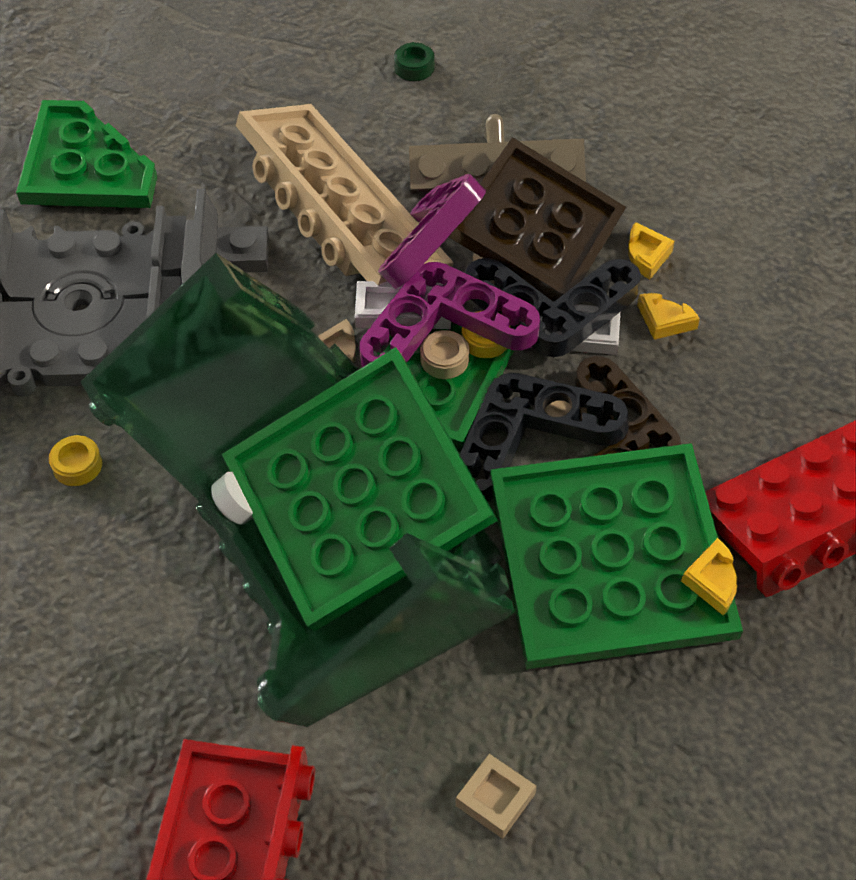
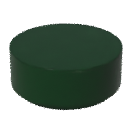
[394,42,435,81]

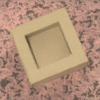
[456,753,537,839]

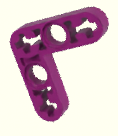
[378,174,486,289]
[360,262,540,367]

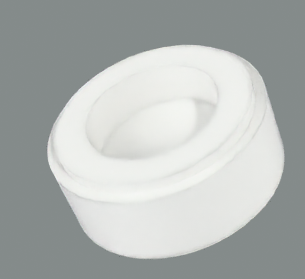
[211,472,253,525]

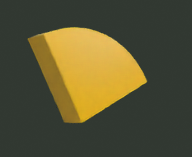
[628,222,675,280]
[637,293,700,340]
[681,538,737,616]

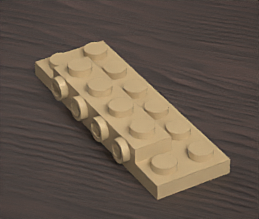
[236,104,454,285]

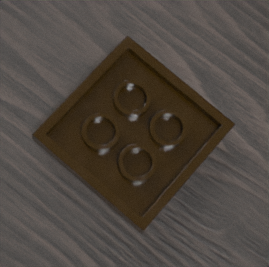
[448,137,626,302]

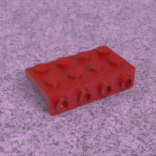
[705,420,856,597]
[146,739,315,880]

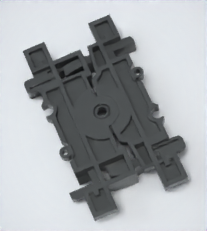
[0,188,269,397]

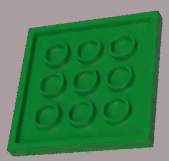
[222,347,498,631]
[490,443,743,670]

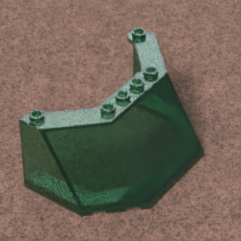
[81,253,515,727]

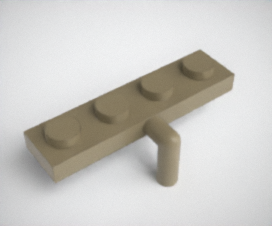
[409,114,586,193]

